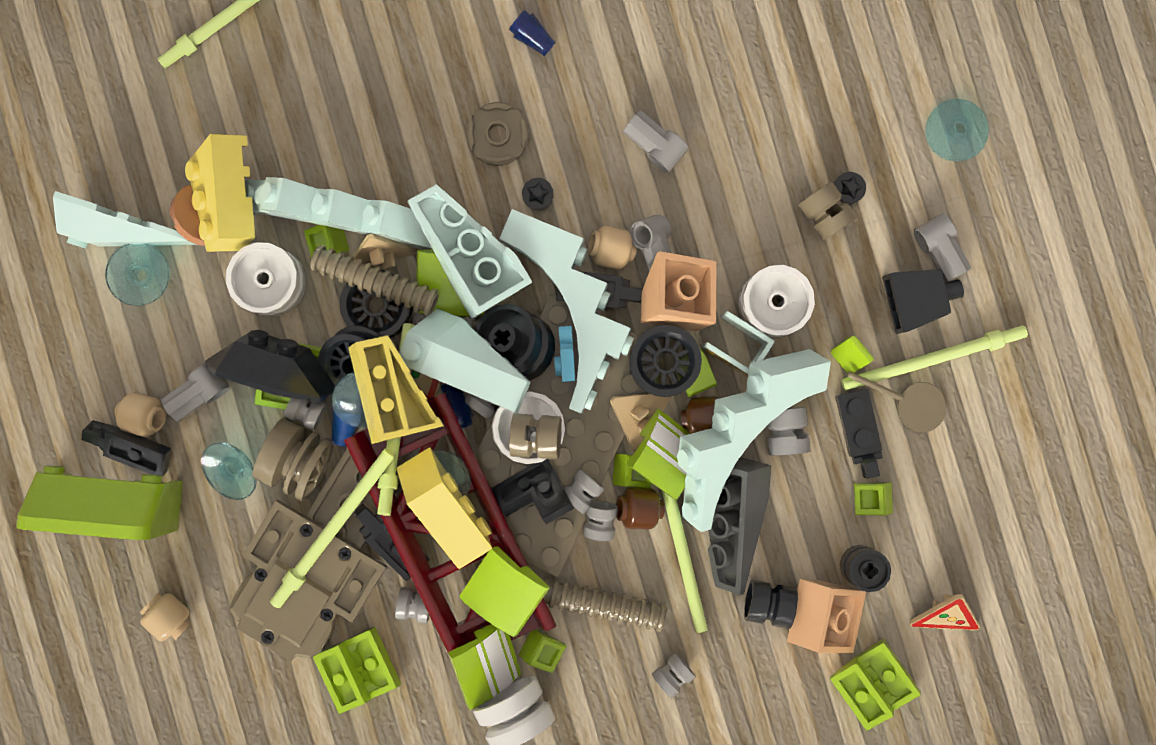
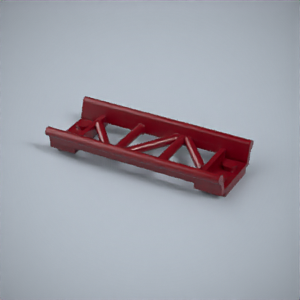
[344,392,557,653]

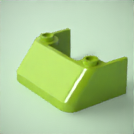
[16,465,183,540]

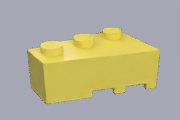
[185,134,255,252]
[348,336,444,444]
[396,447,493,569]

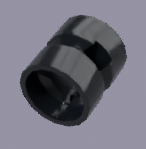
[840,545,891,592]
[744,579,798,629]

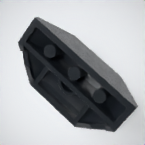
[205,330,335,403]

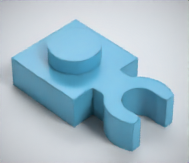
[554,326,575,382]

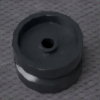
[475,304,555,381]

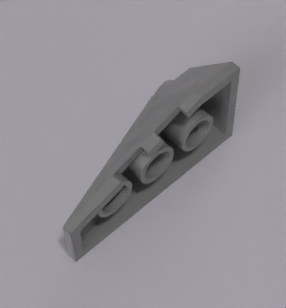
[708,458,771,595]

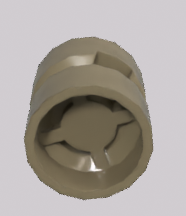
[798,181,858,241]
[509,413,562,460]

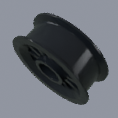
[340,270,413,338]
[318,325,382,400]
[629,325,702,397]

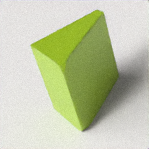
[304,225,349,258]
[830,335,874,373]
[677,350,717,397]
[612,454,651,488]
[854,482,893,516]
[519,629,567,673]

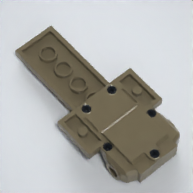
[230,419,421,661]

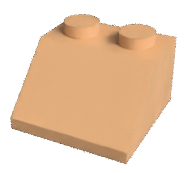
[641,251,716,331]
[787,579,866,653]

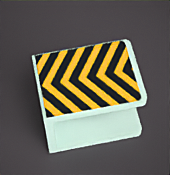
[701,311,775,377]

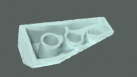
[407,184,532,319]
[53,191,197,249]
[399,308,531,413]

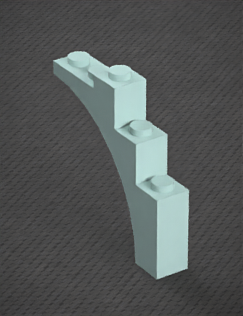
[245,177,432,250]
[499,209,634,414]
[677,349,831,532]

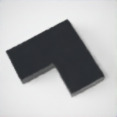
[491,459,574,525]

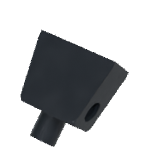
[882,270,964,334]

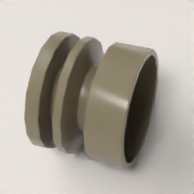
[252,418,334,502]

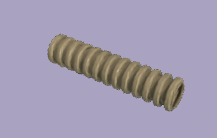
[310,245,439,316]
[543,577,667,632]

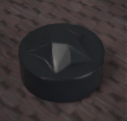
[834,172,866,205]
[522,178,554,211]

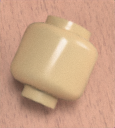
[588,225,637,270]
[114,392,166,437]
[140,593,190,641]

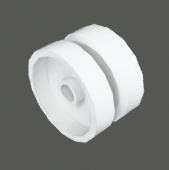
[226,242,306,316]
[738,265,815,338]
[491,391,565,464]
[472,675,556,745]

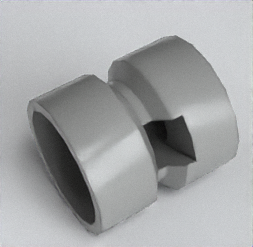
[766,407,811,455]

